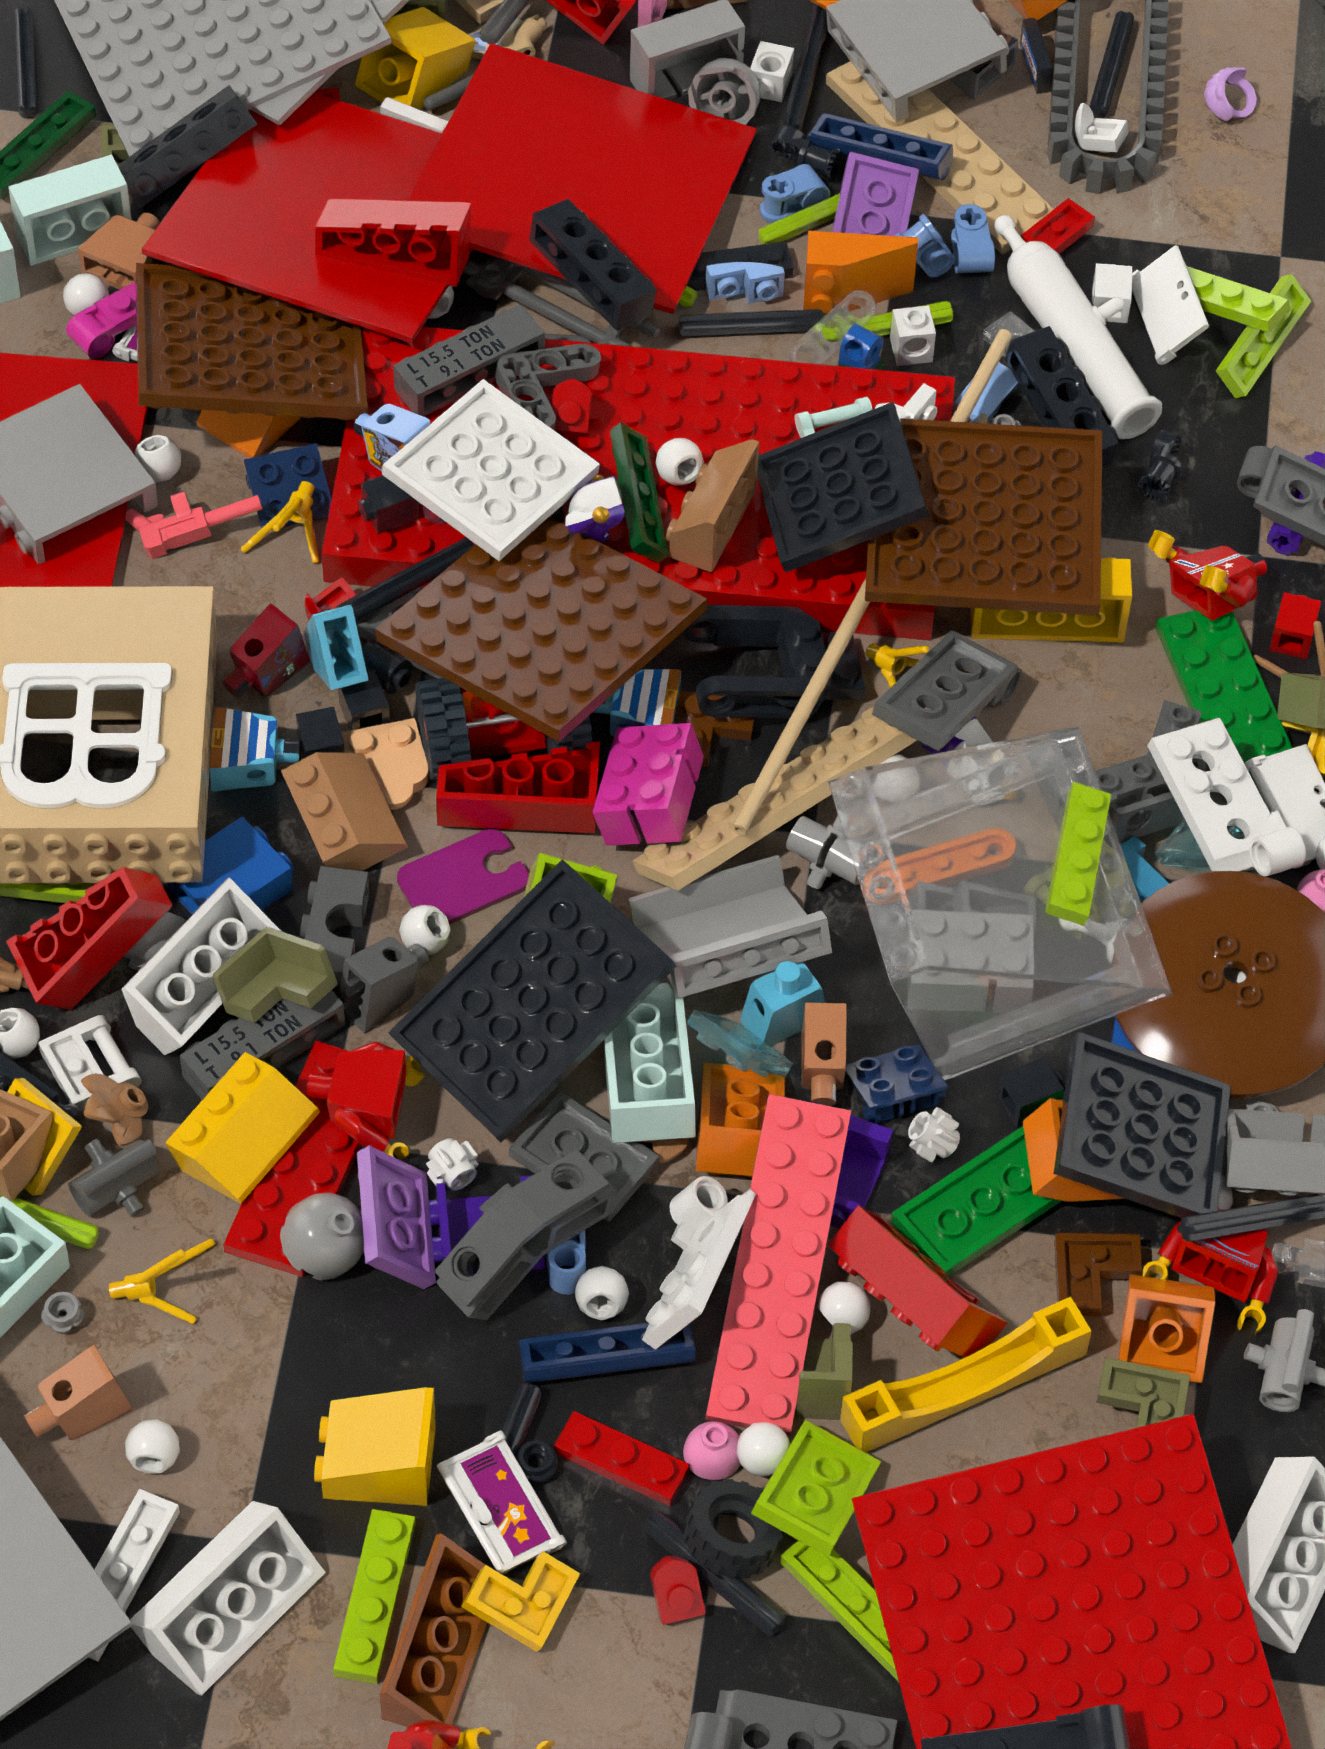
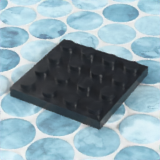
[757,401,930,573]
[1053,1032,1231,1218]

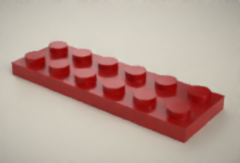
[223,1041,361,1277]

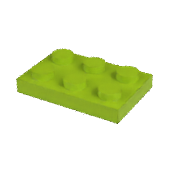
[751,1420,881,1557]

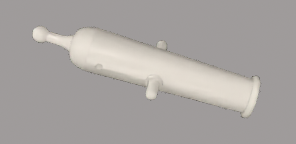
[994,215,1162,439]

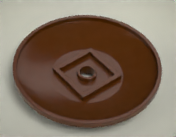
[1109,871,1325,1099]

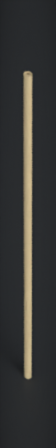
[731,329,1012,835]

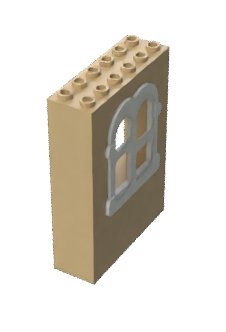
[0,586,218,884]

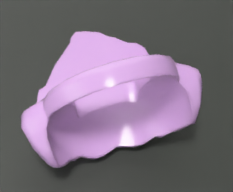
[1204,67,1257,121]

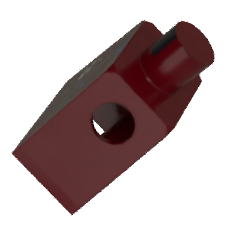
[222,603,310,698]

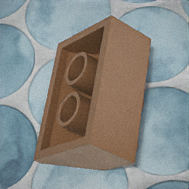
[666,439,759,572]
[281,752,408,871]
[0,1089,53,1202]

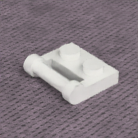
[38,1015,142,1109]

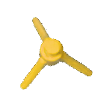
[241,481,319,564]
[865,643,969,688]
[109,1239,215,1324]

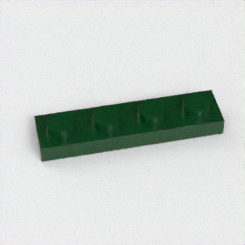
[0,90,96,200]
[610,422,669,563]

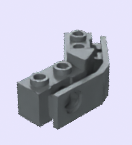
[1077,700,1207,846]
[434,1149,616,1320]

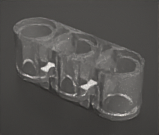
[785,291,876,365]

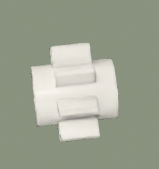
[908,1107,960,1162]
[426,1138,479,1190]

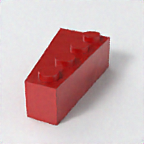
[6,867,173,1010]

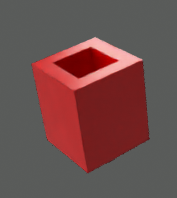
[1269,592,1321,659]

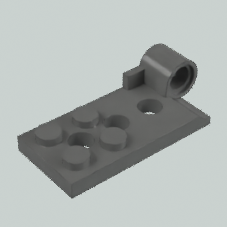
[1237,445,1325,546]
[872,630,1022,751]
[684,1689,897,1749]

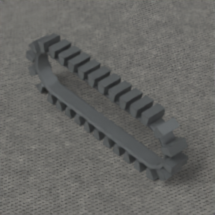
[1047,0,1169,194]

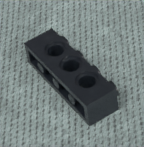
[117,85,257,208]
[529,198,657,331]
[1005,326,1119,466]

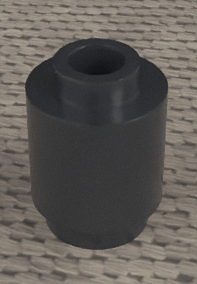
[361,640,413,694]

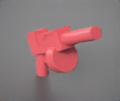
[126,491,263,559]

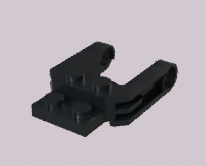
[683,605,866,718]

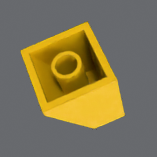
[354,7,476,110]
[314,1387,436,1506]

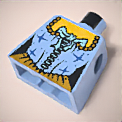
[354,404,431,471]

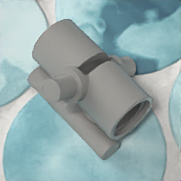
[786,811,877,890]
[1244,1309,1325,1412]

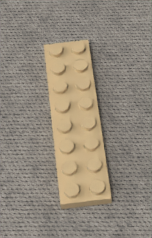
[826,61,1053,255]
[632,707,917,891]

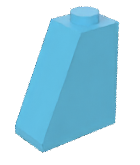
[303,605,368,690]

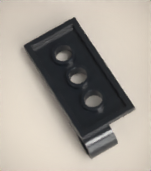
[921,1704,1131,1749]

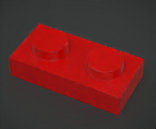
[1021,198,1095,254]

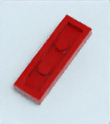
[554,1411,690,1507]

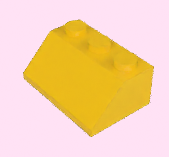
[165,1052,320,1204]

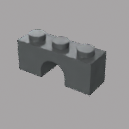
[300,866,369,993]

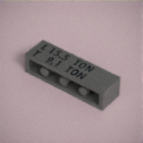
[393,304,545,417]
[180,990,345,1100]

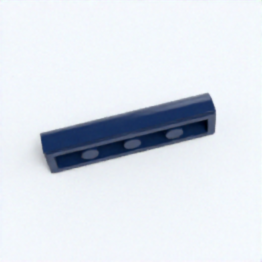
[808,113,953,181]
[519,1323,695,1383]

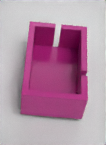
[592,723,704,846]

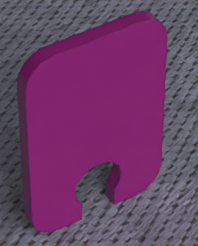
[397,829,529,925]

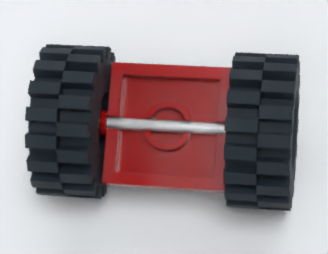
[415,678,592,780]

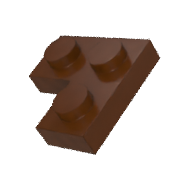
[674,691,755,767]
[1054,1233,1142,1316]

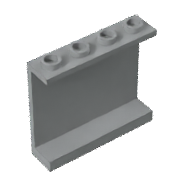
[826,0,1009,122]
[0,384,158,565]
[627,855,832,998]

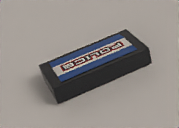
[1020,18,1053,94]

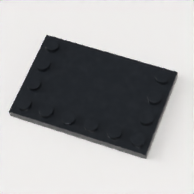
[388,859,677,1143]

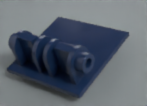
[243,443,332,528]
[845,1044,948,1124]

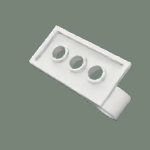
[1147,718,1306,877]
[642,1176,756,1349]

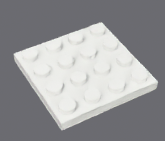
[382,379,600,561]

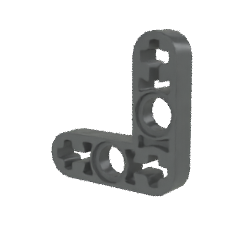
[495,344,601,430]

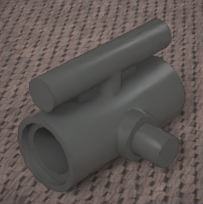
[68,1139,160,1217]

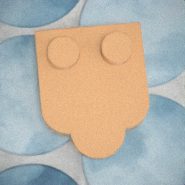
[341,718,429,810]

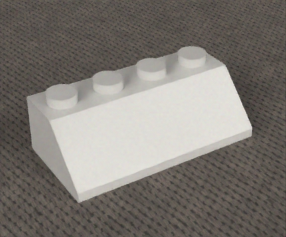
[122,877,281,1055]
[1232,1457,1325,1653]
[130,1501,326,1695]

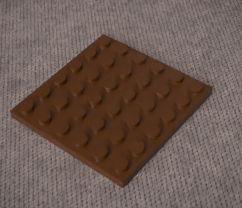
[135,263,368,421]
[865,418,1102,616]
[375,516,707,742]

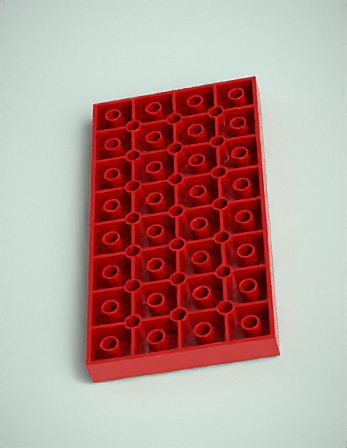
[321,327,955,641]

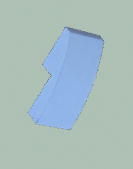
[705,262,785,304]
[952,362,1019,422]

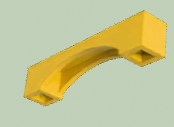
[840,1297,1092,1453]

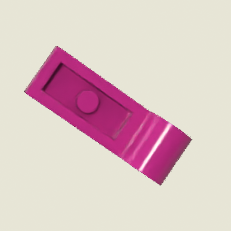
[66,282,136,359]

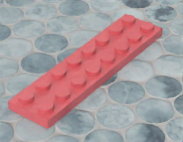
[705,1094,851,1437]

